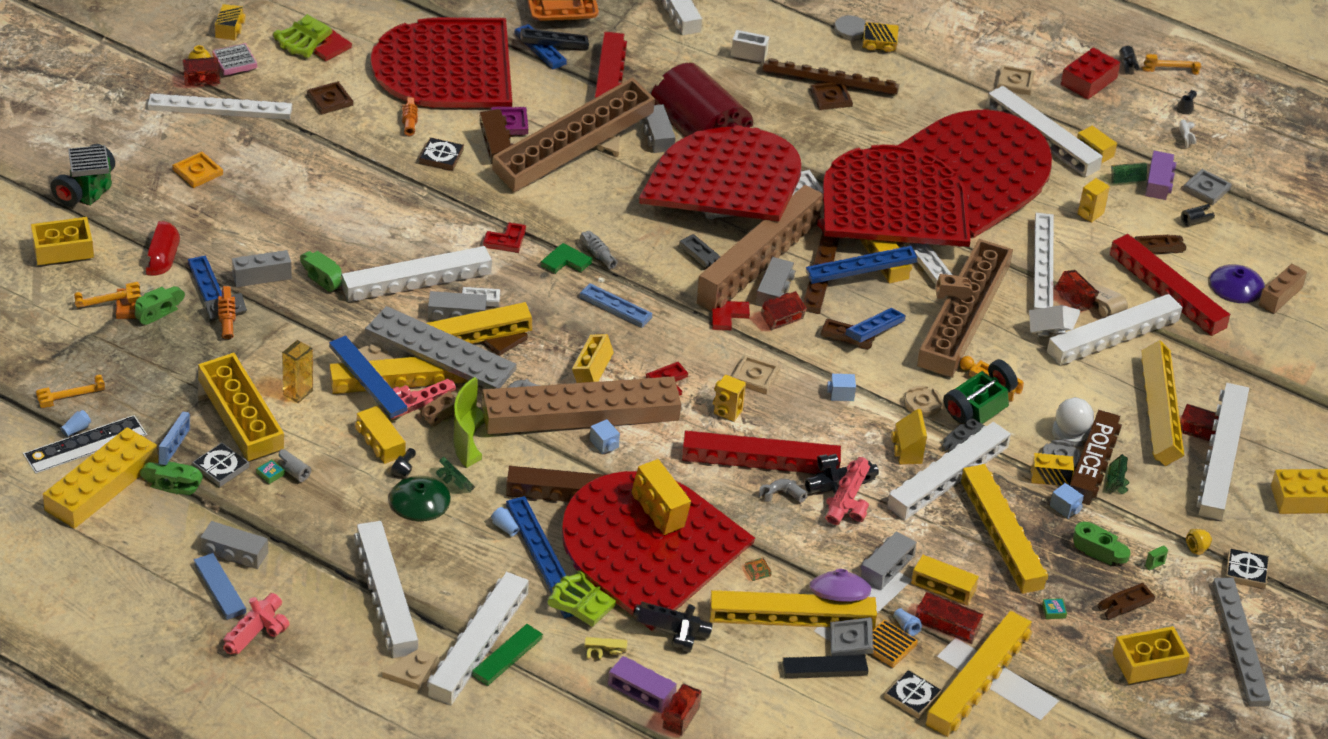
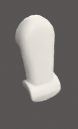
[1179,120,1196,148]

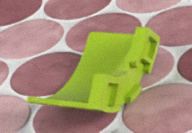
[453,377,485,468]

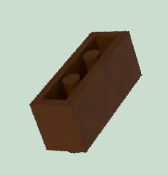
[479,109,513,164]

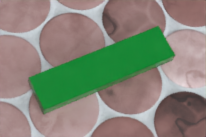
[472,624,543,686]

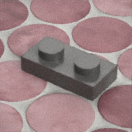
[204,293,247,321]

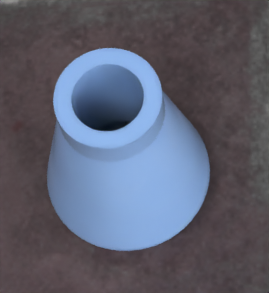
[60,410,91,437]
[491,507,520,537]
[893,608,922,636]

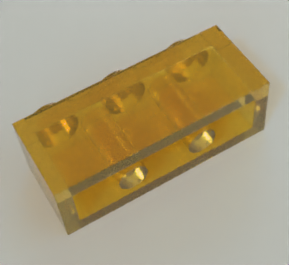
[282,340,313,403]

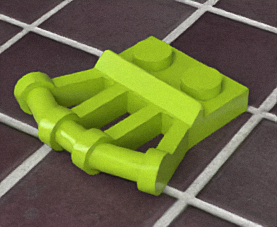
[273,14,332,58]
[547,571,616,627]

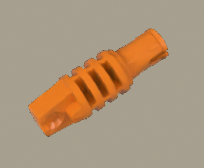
[402,97,418,136]
[218,286,236,339]

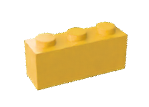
[572,334,614,383]
[355,405,406,464]
[911,554,979,606]

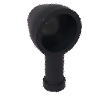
[1176,90,1197,115]
[390,448,416,478]

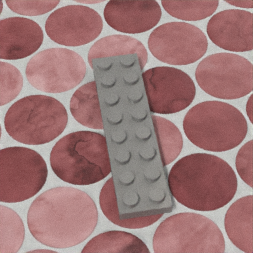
[365,306,517,389]

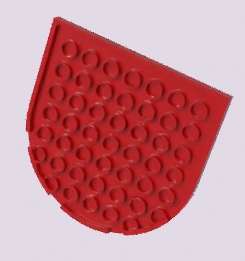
[371,17,513,108]
[898,109,1052,238]
[639,125,802,221]
[823,144,971,247]
[562,471,755,631]

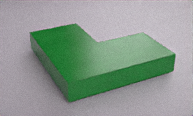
[540,243,592,274]

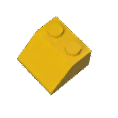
[891,409,927,465]

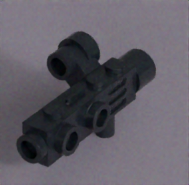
[805,454,879,494]
[633,601,713,653]

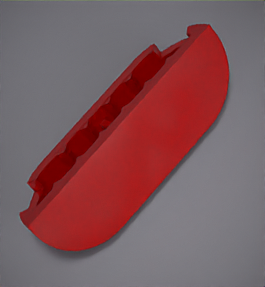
[146,221,180,276]

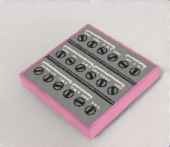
[212,43,257,75]

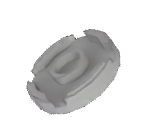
[834,15,866,40]
[1042,440,1081,469]

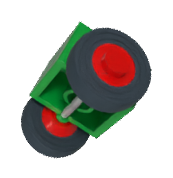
[50,144,116,206]
[943,359,1018,424]

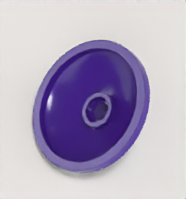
[1210,264,1265,304]

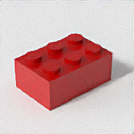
[1060,47,1121,100]

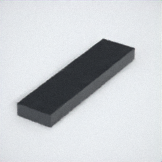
[520,28,589,50]
[782,655,869,678]

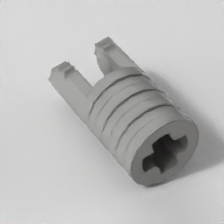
[277,449,311,482]

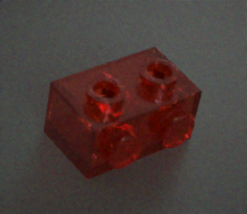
[182,57,220,86]
[1054,270,1099,311]
[761,291,807,331]
[661,683,702,736]

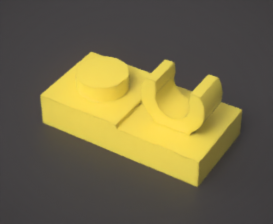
[584,637,627,660]

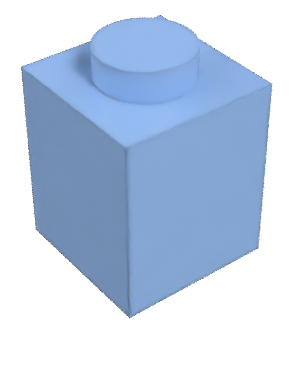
[827,373,856,401]
[590,419,620,454]
[1050,483,1083,519]

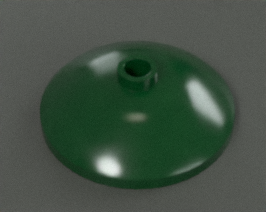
[390,475,451,522]

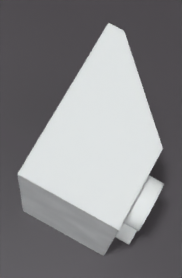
[1029,305,1080,337]

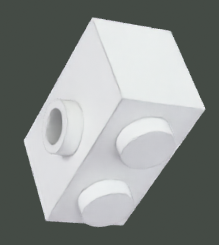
[731,30,769,63]

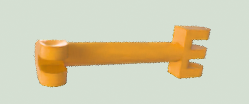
[1142,54,1201,75]
[74,282,141,308]
[36,374,105,408]

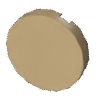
[904,386,943,417]

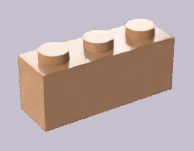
[1258,264,1307,314]

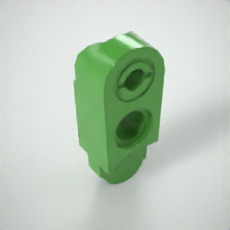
[300,251,342,292]
[135,286,185,325]
[140,461,203,495]
[1073,522,1131,566]

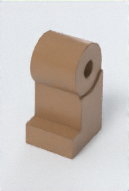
[935,274,973,299]
[421,391,456,426]

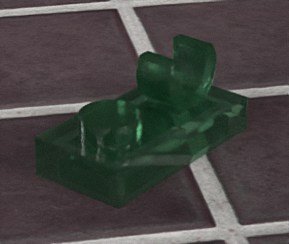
[1111,162,1147,184]
[1106,454,1130,494]
[436,456,475,492]

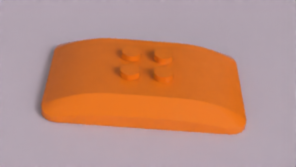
[527,0,599,21]

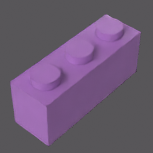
[1145,151,1176,200]
[608,656,677,713]

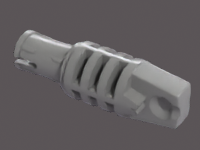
[580,231,618,269]

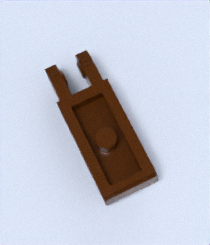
[1134,234,1187,253]
[821,318,876,350]
[1097,583,1155,619]

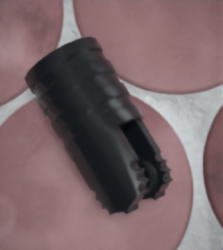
[1119,45,1140,74]
[1181,204,1215,226]

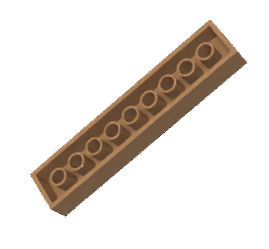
[492,77,655,192]
[696,185,823,312]
[917,239,1013,378]
[481,377,682,434]

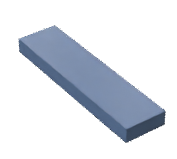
[579,283,652,328]
[159,412,190,465]
[194,553,246,620]

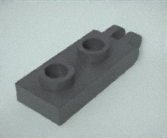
[679,234,720,268]
[942,418,985,453]

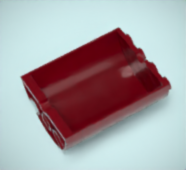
[651,63,753,137]

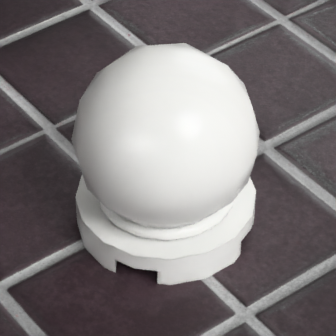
[1052,397,1094,447]

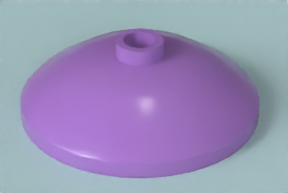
[809,569,871,601]

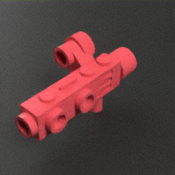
[391,379,456,419]
[825,457,871,525]
[223,593,290,654]

